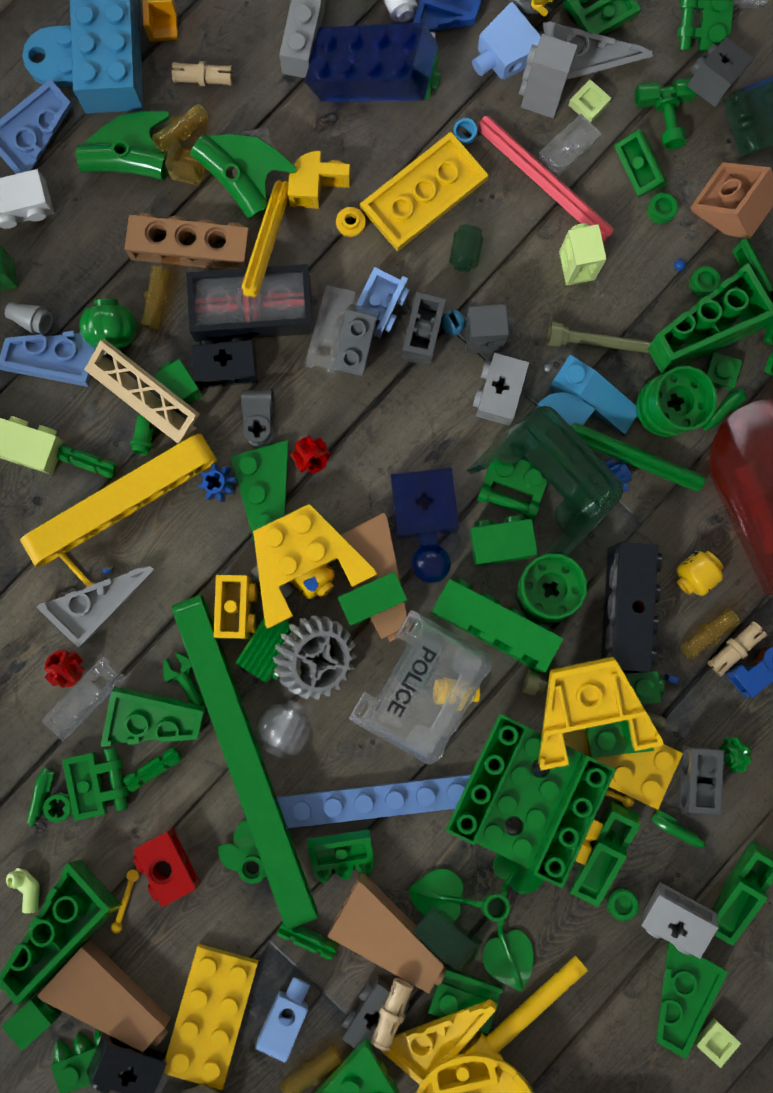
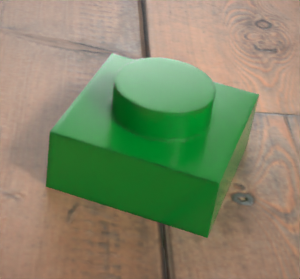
[705,352,742,391]

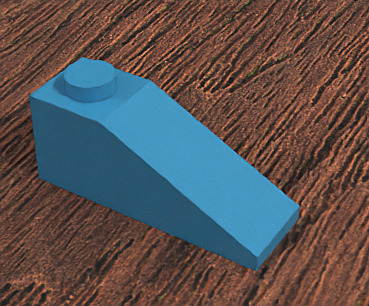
[549,355,637,436]

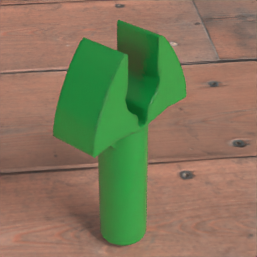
[163,653,204,706]

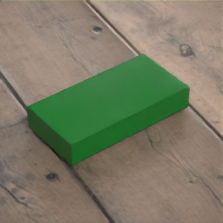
[338,572,407,626]

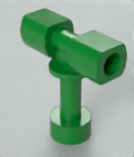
[634,78,697,150]

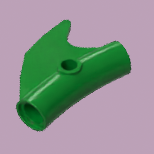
[76,111,170,181]
[190,133,297,219]

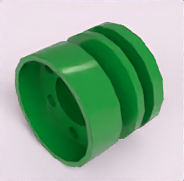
[636,366,717,438]
[516,554,587,624]

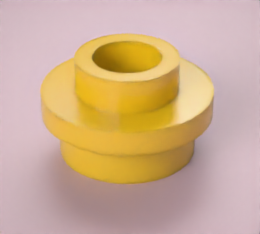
[336,207,365,237]

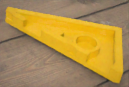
[381,999,497,1085]

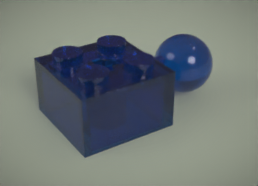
[390,467,459,583]

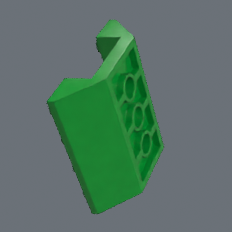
[445,713,616,889]

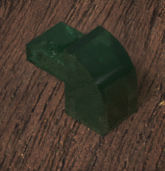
[413,907,483,972]

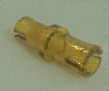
[152,104,209,152]
[140,265,170,329]
[680,608,740,661]
[279,1045,343,1093]

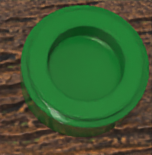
[647,192,678,225]
[689,266,721,298]
[606,887,639,921]

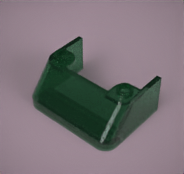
[467,406,623,556]

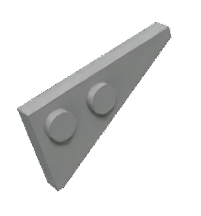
[543,21,653,80]
[36,565,156,648]

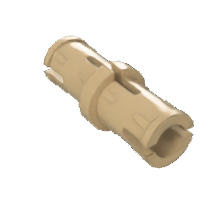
[172,61,233,87]
[707,621,767,677]
[371,978,414,1051]

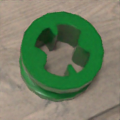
[43,792,72,823]

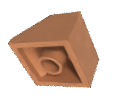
[690,162,773,239]

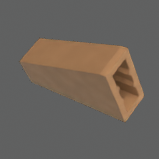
[341,513,409,642]
[328,872,447,994]
[37,940,171,1052]

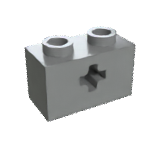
[473,353,529,426]
[641,882,718,959]

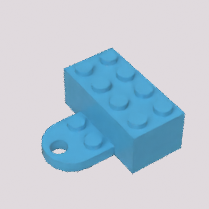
[22,0,144,114]

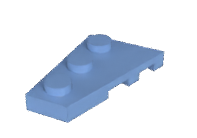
[0,79,72,174]
[0,331,96,387]

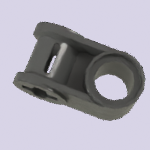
[241,389,275,449]

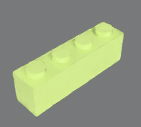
[0,416,64,475]

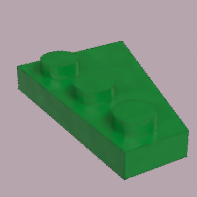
[230,440,289,543]
[100,686,205,747]
[655,941,728,1059]

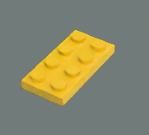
[360,132,489,252]
[563,728,683,810]
[163,944,259,1090]

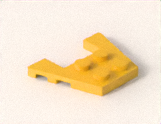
[253,504,377,629]
[538,657,664,770]

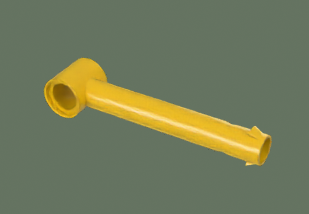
[460,955,588,1060]

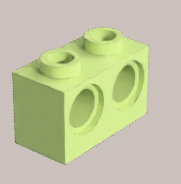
[559,223,607,286]

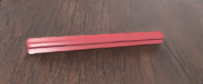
[477,115,614,242]

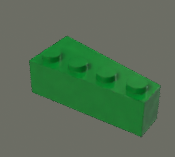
[647,263,773,374]
[430,578,564,672]
[0,859,122,1006]

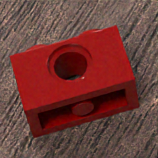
[133,827,201,907]

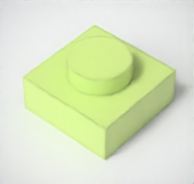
[568,79,612,124]
[694,1018,741,1068]

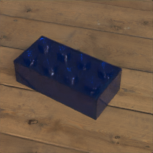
[305,23,438,101]

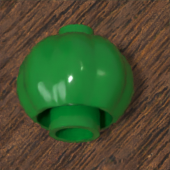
[79,299,137,356]

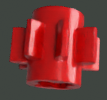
[291,435,331,474]
[44,649,84,688]

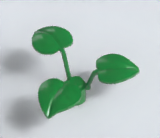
[408,854,544,991]

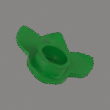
[218,820,266,884]

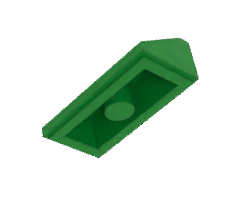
[614,129,669,197]
[732,238,773,297]

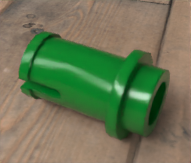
[129,415,154,455]

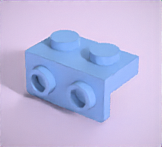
[356,267,410,338]

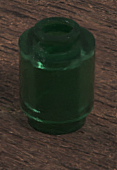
[449,224,483,272]

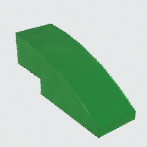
[570,801,641,907]
[712,840,773,946]

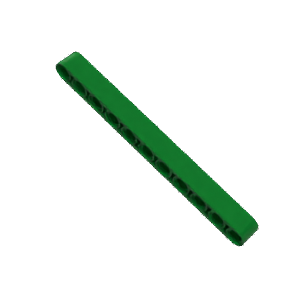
[172,594,319,930]

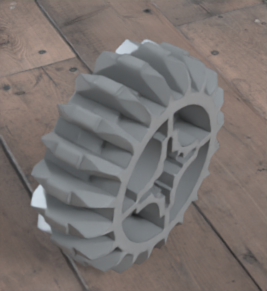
[273,615,357,700]

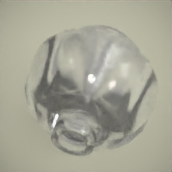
[255,700,314,760]

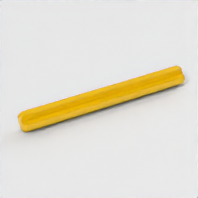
[241,180,289,297]

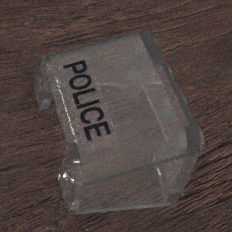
[349,610,491,765]

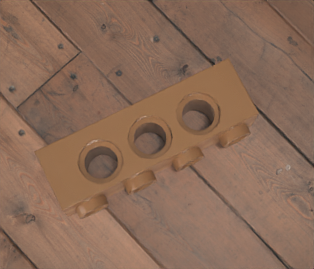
[124,213,252,270]

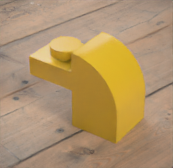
[288,151,351,209]

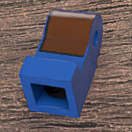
[725,647,773,697]

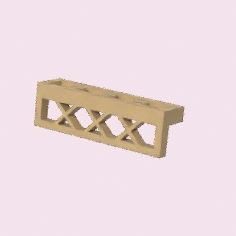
[84,339,200,444]

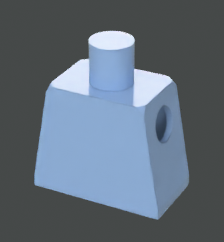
[472,2,541,79]
[256,977,310,1063]

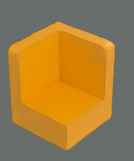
[142,0,178,42]

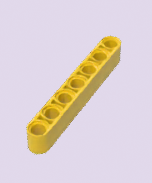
[20,434,217,567]

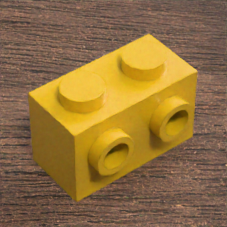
[213,575,258,639]

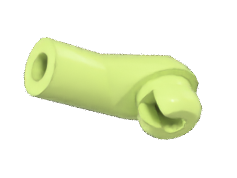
[6,869,40,913]

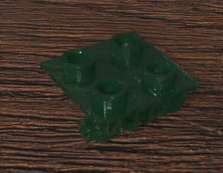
[723,81,773,157]

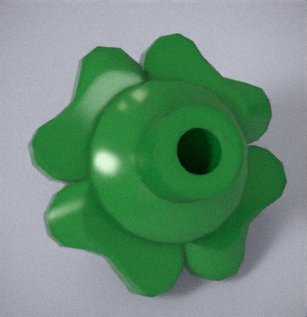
[719,737,753,773]

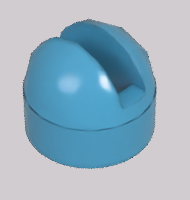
[453,118,478,145]
[441,310,465,336]

